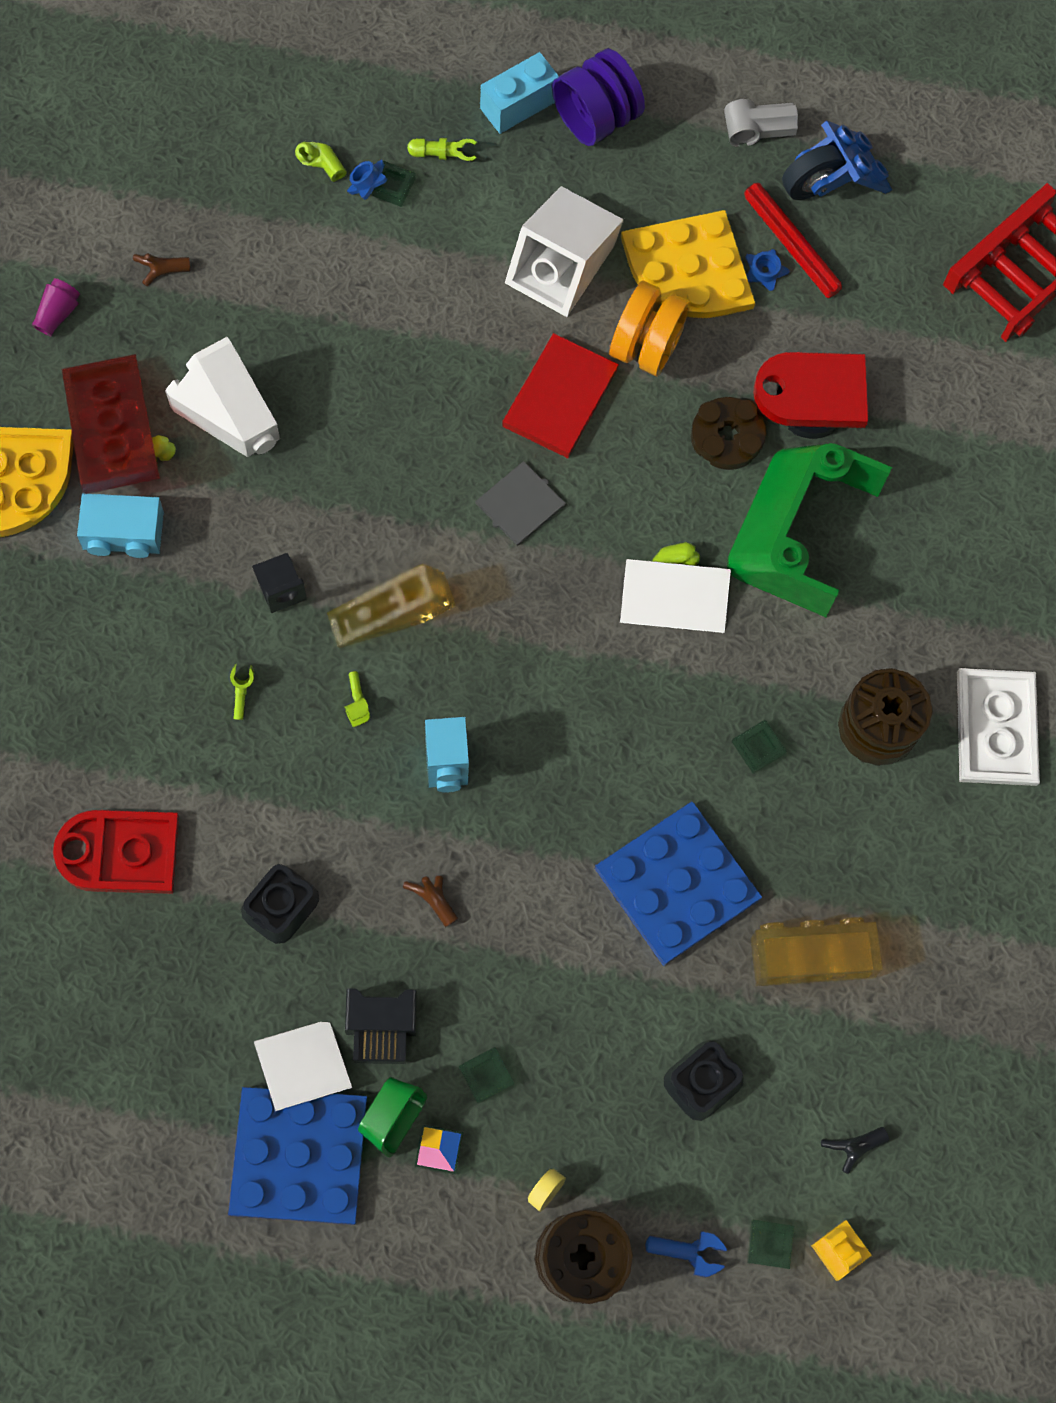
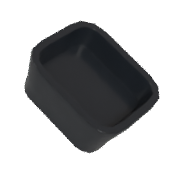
[241,864,319,944]
[664,1041,743,1121]

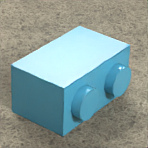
[480,52,559,134]
[77,493,164,558]
[425,717,469,792]

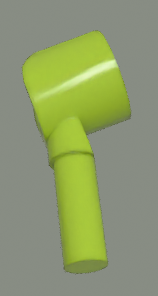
[230,664,254,720]
[344,671,370,727]

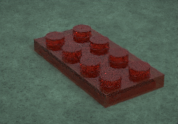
[62,354,160,494]

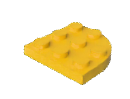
[621,210,755,318]
[0,427,74,537]

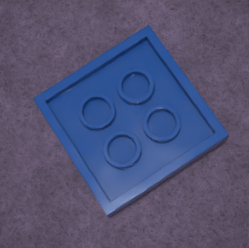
[594,802,762,966]
[228,1087,367,1225]

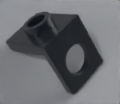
[252,553,307,613]

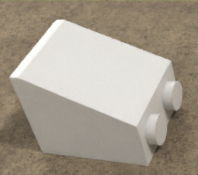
[505,186,624,317]

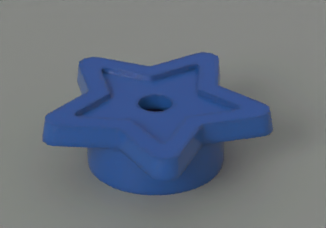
[347,160,387,200]
[745,249,790,291]

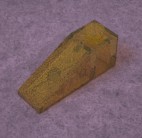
[327,563,456,648]

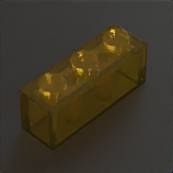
[751,917,883,986]

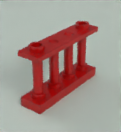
[943,183,1056,342]

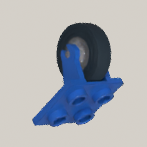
[782,120,892,200]

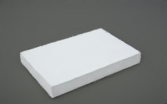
[957,668,1040,786]

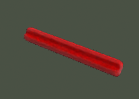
[744,182,842,298]

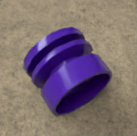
[552,48,645,146]

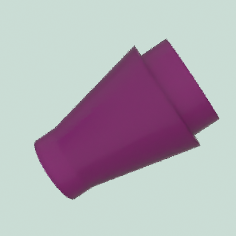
[32,278,80,337]

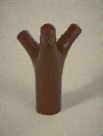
[133,253,190,286]
[403,875,458,928]

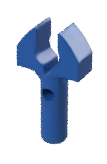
[645,1232,727,1278]

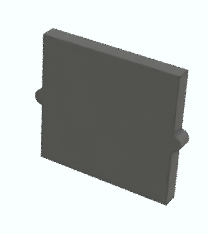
[475,461,566,546]

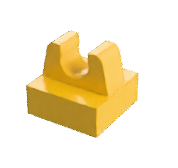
[811,1220,872,1281]

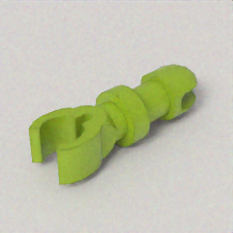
[407,138,478,161]

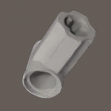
[724,99,798,147]

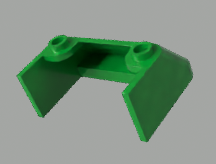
[727,443,892,617]

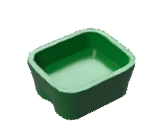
[358,1077,427,1158]

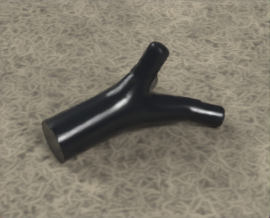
[821,1127,889,1174]

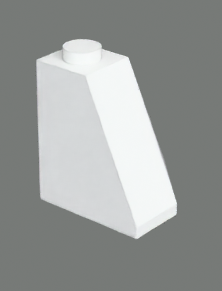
[166,337,280,457]

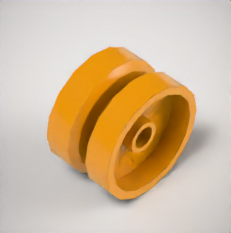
[609,280,691,377]

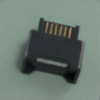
[345,988,417,1064]

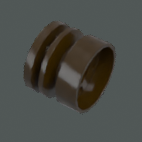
[838,668,933,766]
[534,1210,633,1304]

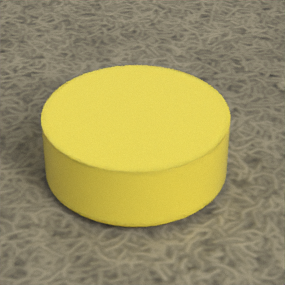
[528,1169,566,1212]

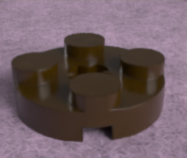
[691,397,766,470]

